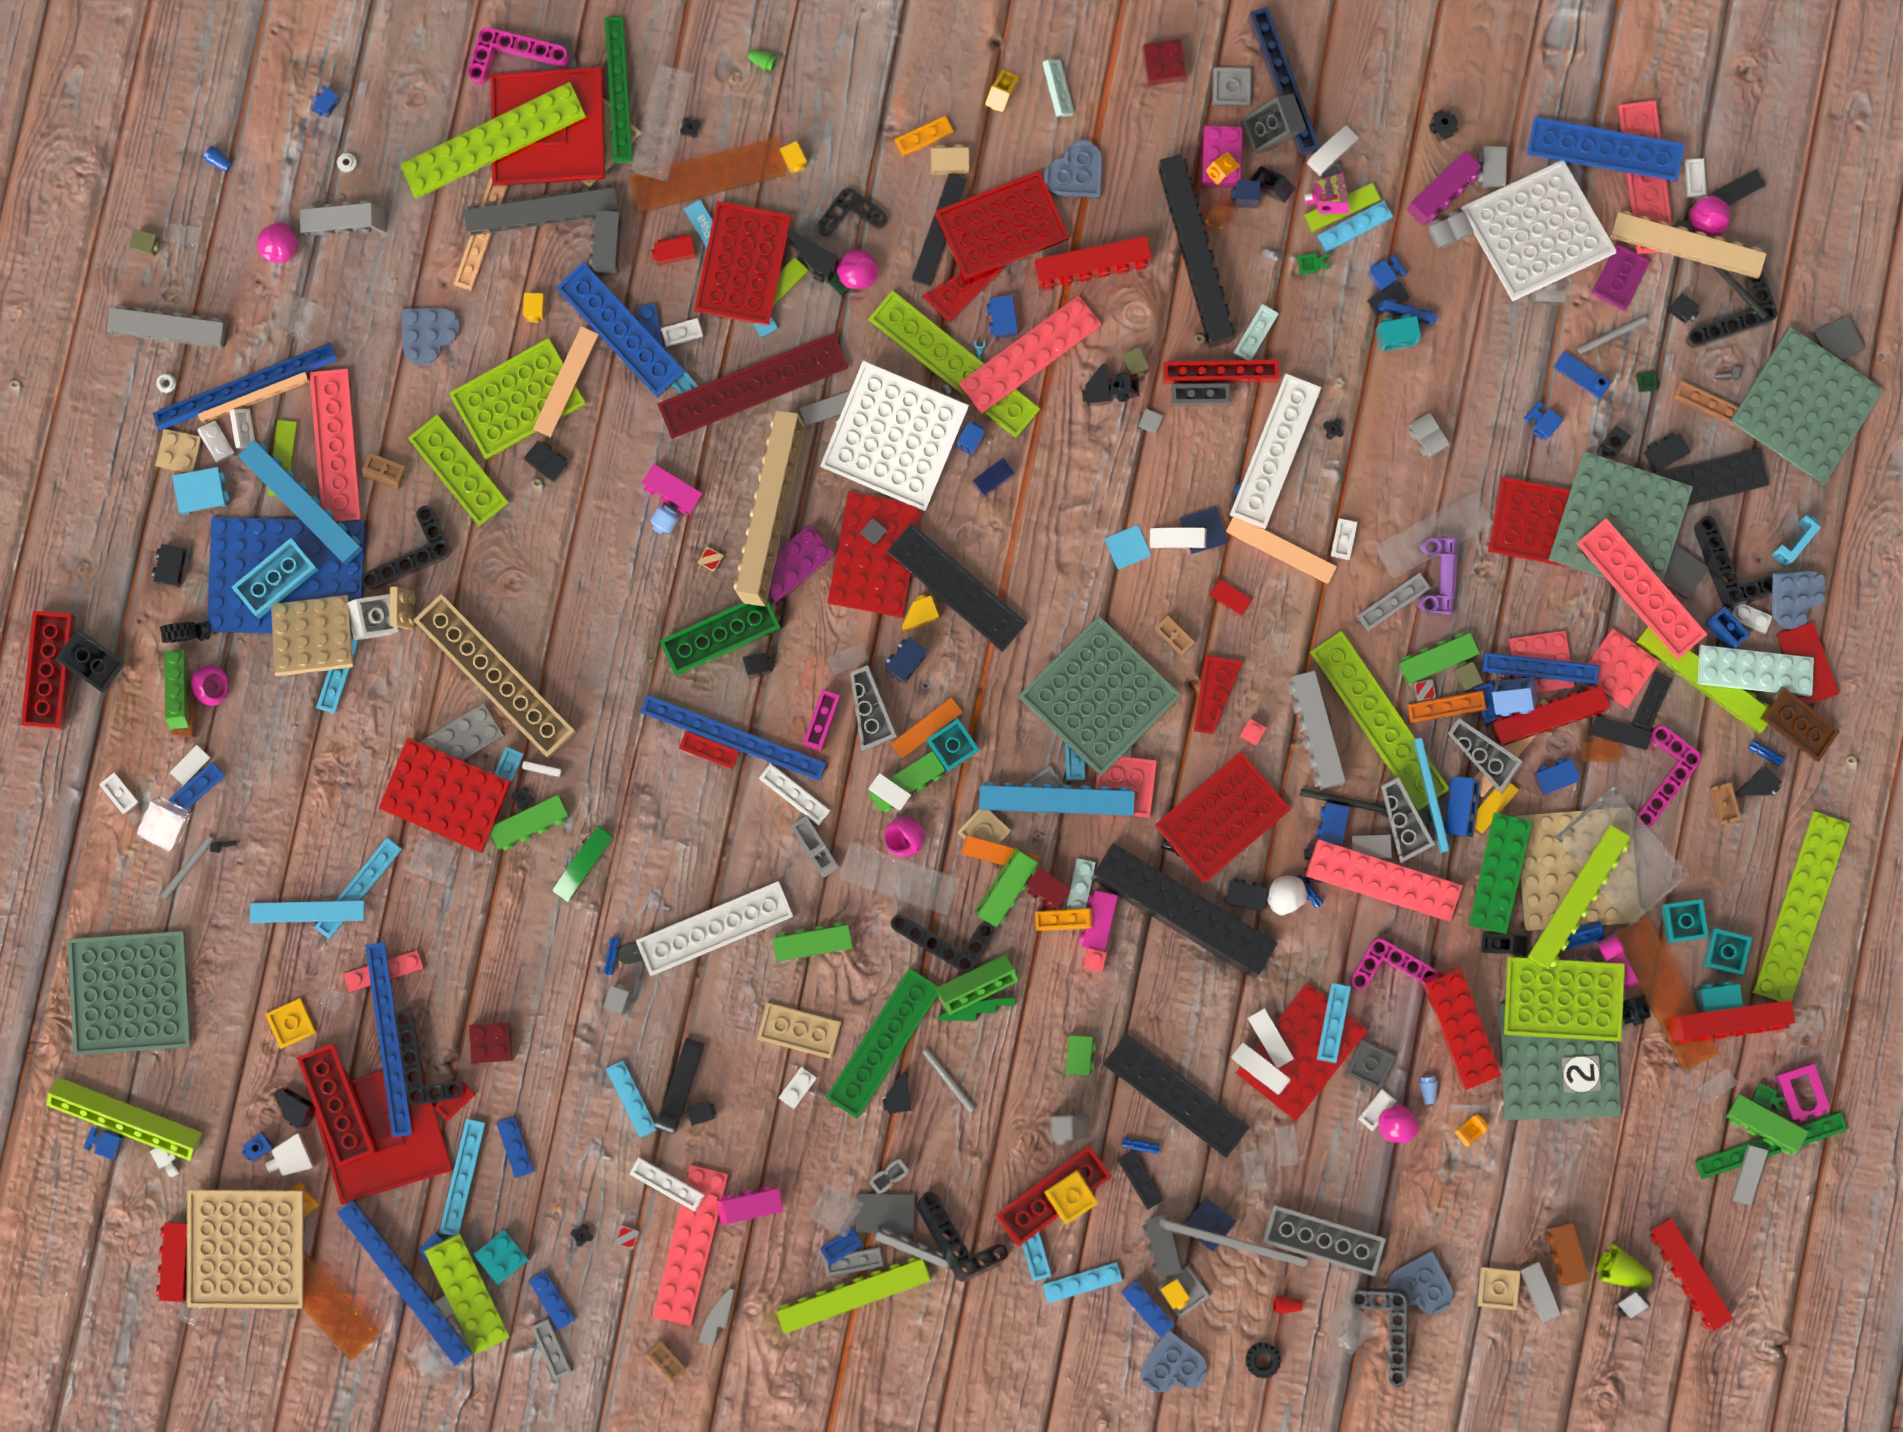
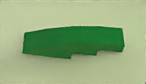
[552,825,614,902]
[938,998,1015,1021]

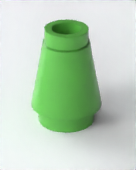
[748,49,778,71]

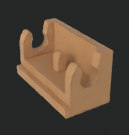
[362,453,405,490]
[1155,615,1197,656]
[1709,783,1742,826]
[645,1341,687,1385]

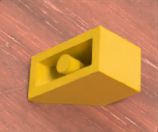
[985,69,1020,112]
[902,594,939,632]

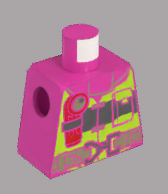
[1304,173,1350,214]

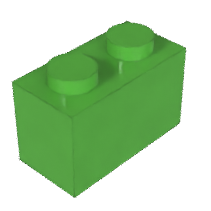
[1066,1035,1096,1076]

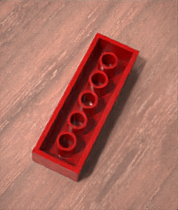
[1034,236,1151,290]
[21,611,76,730]
[1421,965,1501,1090]
[1669,1000,1795,1045]
[297,1043,377,1167]
[994,1145,1112,1247]

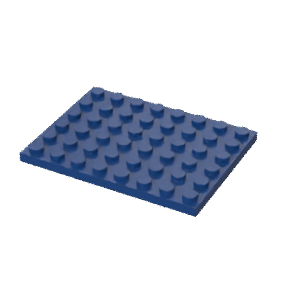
[207,517,365,636]

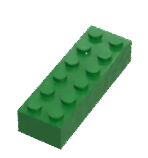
[659,600,781,678]
[1468,813,1533,934]

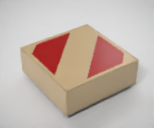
[698,547,724,573]

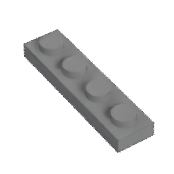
[1357,573,1430,632]
[874,1227,948,1268]

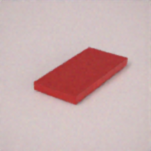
[1776,622,1839,705]

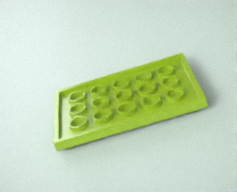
[449,338,586,460]
[1504,957,1625,1042]

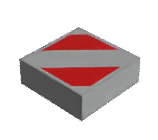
[1413,679,1436,702]
[615,1225,640,1250]

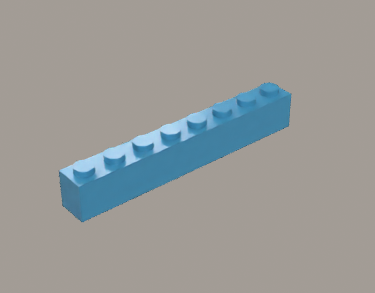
[238,440,363,566]
[979,782,1134,816]

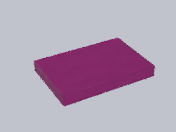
[1591,243,1651,311]

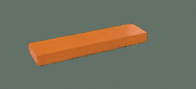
[1407,691,1486,724]
[891,697,963,759]
[961,835,1039,866]

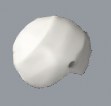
[1267,876,1307,916]

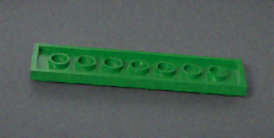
[825,968,938,1119]

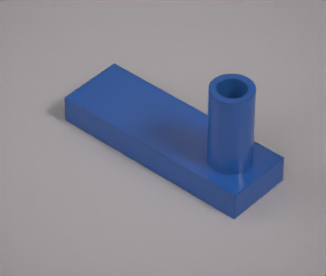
[1553,351,1611,400]

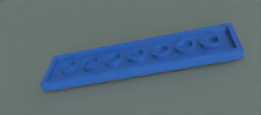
[1527,117,1685,182]
[556,262,685,398]

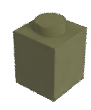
[129,229,161,257]
[1122,347,1149,378]
[1453,661,1483,692]

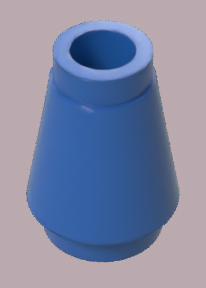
[203,145,232,172]

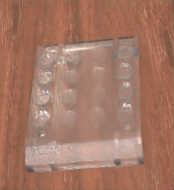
[1554,787,1690,925]

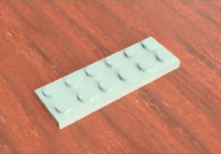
[1698,645,1814,696]

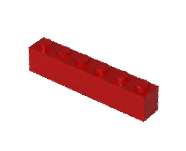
[1163,360,1279,384]
[1491,685,1610,747]
[1649,1218,1733,1331]

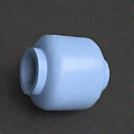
[650,505,679,534]

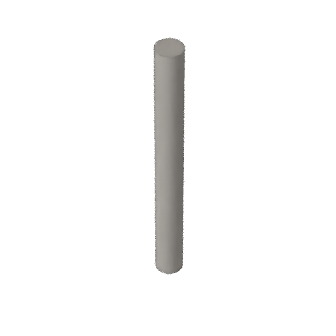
[1576,315,1648,355]
[160,835,214,900]
[922,1048,976,1113]

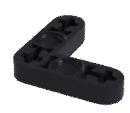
[817,188,887,236]

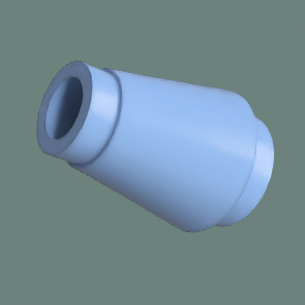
[1419,1075,1438,1104]

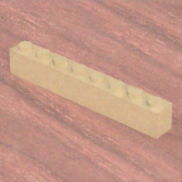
[1610,211,1766,278]

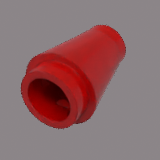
[1273,1295,1303,1314]

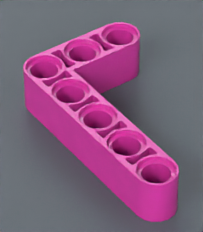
[468,27,570,85]
[1634,726,1701,828]
[1596,933,1639,991]
[1350,939,1439,990]

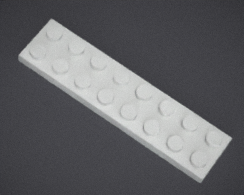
[1230,374,1321,529]
[636,881,793,977]

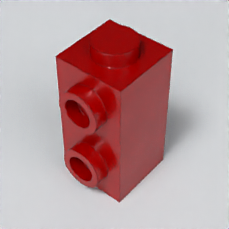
[651,234,696,265]

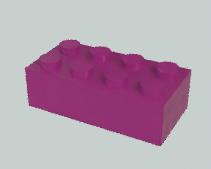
[1407,150,1482,226]
[768,524,835,605]

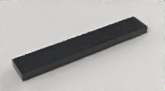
[912,173,967,286]

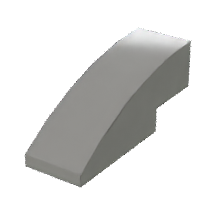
[790,816,839,878]
[1519,1262,1560,1323]
[698,1288,735,1345]

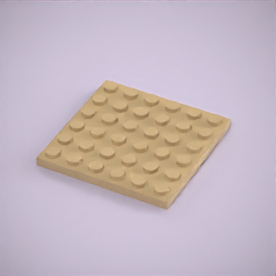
[1515,807,1640,931]
[187,1190,304,1308]

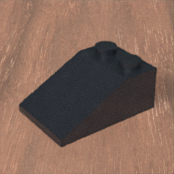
[787,229,839,283]
[55,628,126,693]

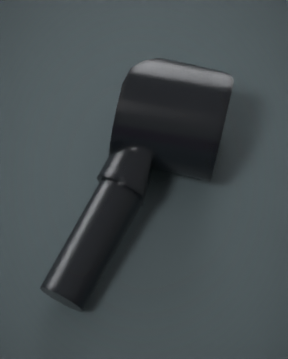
[210,841,237,853]

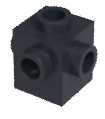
[1429,110,1458,142]
[1109,373,1140,402]
[1622,995,1651,1026]

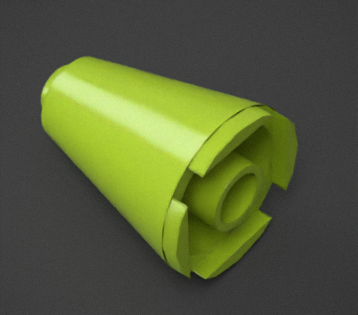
[1596,1244,1653,1290]

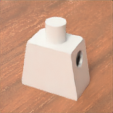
[265,1133,315,1176]

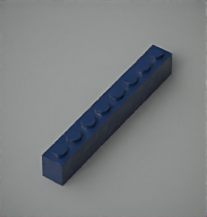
[1248,6,1320,158]

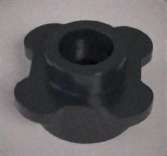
[680,117,701,138]
[1323,419,1344,440]
[195,621,211,641]
[512,787,535,810]
[571,1224,593,1247]

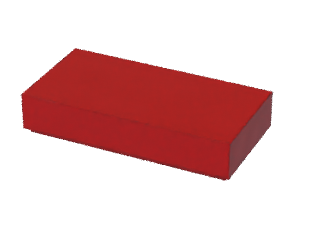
[1209,579,1252,616]
[434,1081,476,1121]

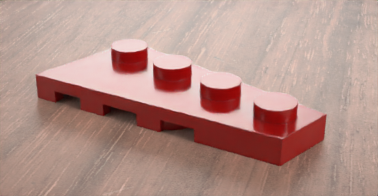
[922,267,1003,323]
[1193,656,1243,734]

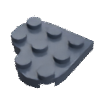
[1044,140,1102,199]
[402,308,460,366]
[1772,570,1826,629]
[1387,1251,1453,1314]
[1140,1330,1207,1392]

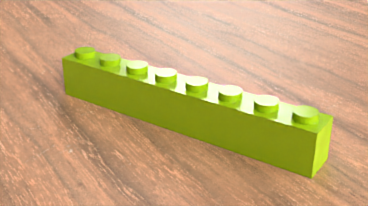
[1635,626,1769,734]
[1528,825,1631,969]
[47,1077,202,1161]
[776,1257,931,1334]

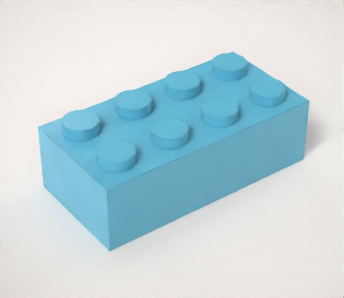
[231,538,318,619]

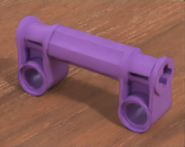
[1417,537,1459,614]

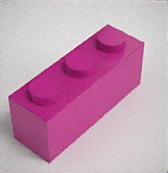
[642,464,703,515]
[803,689,841,752]
[1079,890,1118,952]

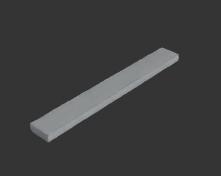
[1159,1218,1308,1267]

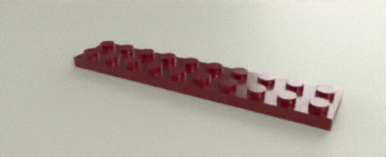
[657,333,848,439]

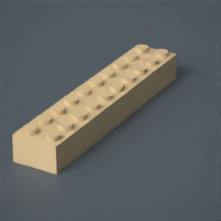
[734,411,806,606]
[414,594,576,759]

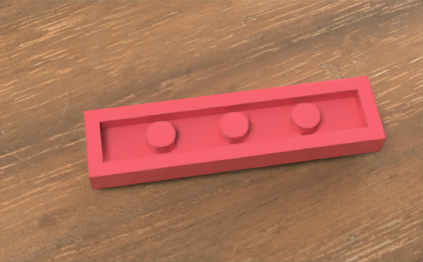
[344,950,424,992]

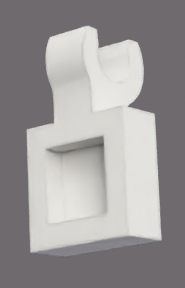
[150,1148,179,1177]

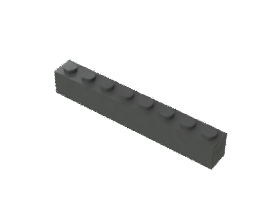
[463,186,618,236]

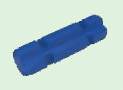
[1748,740,1785,766]
[1296,874,1323,908]
[603,937,620,975]
[1122,1137,1160,1154]

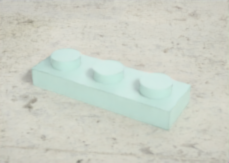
[1043,60,1074,116]
[1233,304,1279,360]
[1066,858,1096,910]

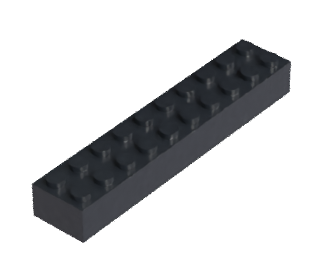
[1158,154,1235,348]
[1091,843,1278,979]

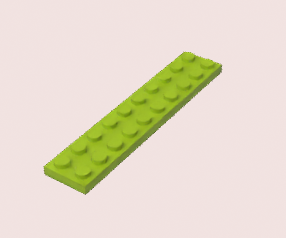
[400,82,586,199]
[868,290,1040,439]
[1309,631,1449,811]
[1752,811,1850,1002]

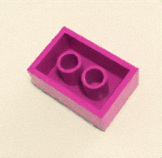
[1201,126,1242,188]
[716,1186,783,1225]

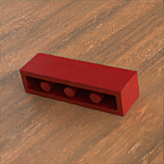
[156,1222,187,1302]

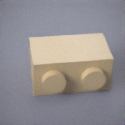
[931,145,969,175]

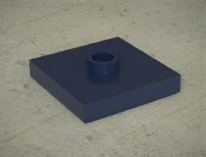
[1180,507,1228,555]

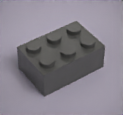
[1242,94,1306,154]
[589,210,622,276]
[1142,1215,1184,1279]

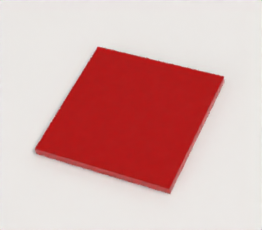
[491,67,605,186]
[308,1061,453,1205]

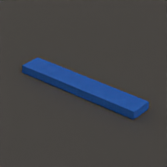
[1482,652,1599,685]

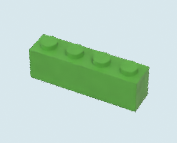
[1398,632,1480,686]
[164,649,189,729]
[868,751,945,813]
[491,795,569,851]
[974,847,1038,927]
[772,922,853,962]
[936,955,1018,1015]
[1726,1094,1808,1155]

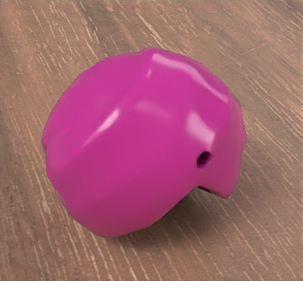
[1690,195,1731,236]
[257,222,298,263]
[837,249,878,289]
[191,664,229,706]
[884,816,926,857]
[1378,1104,1420,1144]

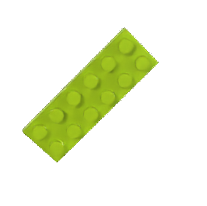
[408,414,509,527]
[424,1233,510,1355]

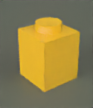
[780,141,807,173]
[523,293,545,322]
[1160,1279,1190,1310]

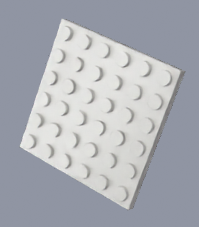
[1461,161,1616,301]
[820,360,969,511]

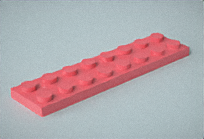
[1617,101,1672,254]
[958,295,1102,415]
[309,369,361,522]
[1576,518,1707,660]
[1305,839,1463,922]
[653,1165,729,1326]

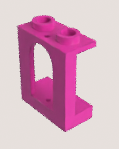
[1775,1064,1830,1122]

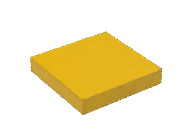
[265,998,317,1049]
[1045,1171,1098,1225]

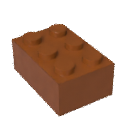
[1544,1222,1589,1286]

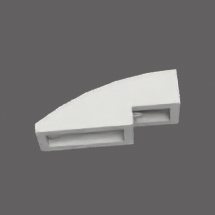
[1307,125,1359,176]
[1150,528,1207,548]
[1231,1043,1290,1095]

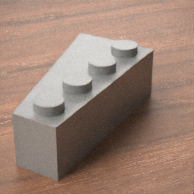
[300,201,386,236]
[850,665,899,752]
[1448,718,1524,795]
[1380,775,1435,863]
[1050,1115,1089,1144]

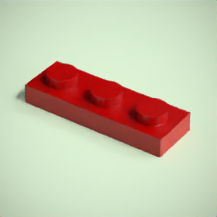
[679,731,739,770]

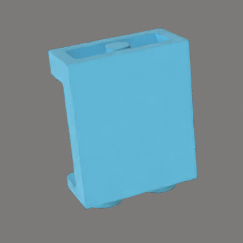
[172,467,229,516]
[1770,515,1821,567]

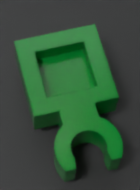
[1297,253,1332,276]
[1751,1083,1786,1111]

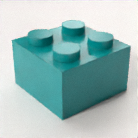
[1375,314,1421,352]
[926,719,980,773]
[1660,899,1709,944]
[1702,928,1752,976]
[1694,981,1743,1013]
[474,1229,530,1285]

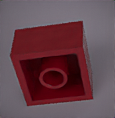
[1142,39,1186,86]
[1026,867,1071,910]
[469,1022,512,1064]

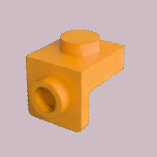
[1206,152,1240,185]
[1455,1114,1489,1147]
[290,1182,319,1217]

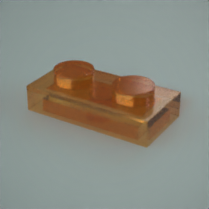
[1580,742,1620,762]

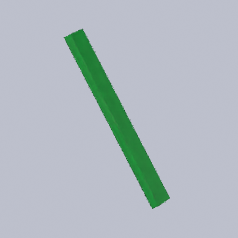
[604,17,633,163]
[1695,1112,1848,1179]

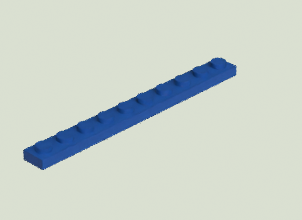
[153,343,337,431]
[640,695,826,781]
[365,942,413,1137]

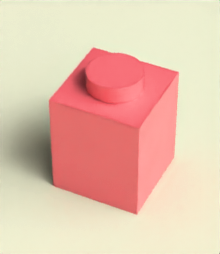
[1239,719,1266,746]
[1083,948,1107,972]

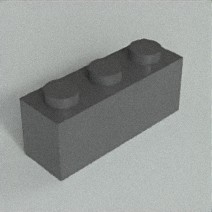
[1171,383,1230,407]

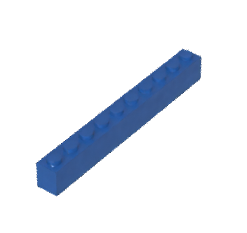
[337,1200,474,1366]

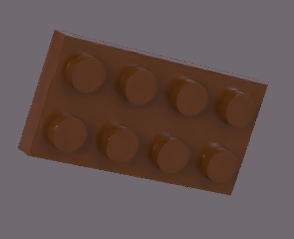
[1760,687,1840,762]

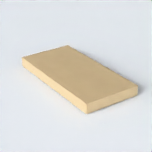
[757,1002,841,1059]

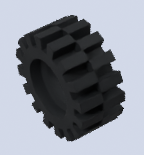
[160,622,197,643]
[1245,1343,1281,1379]

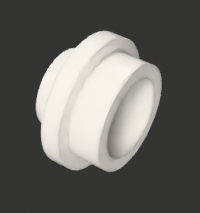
[337,153,356,172]
[157,374,176,393]

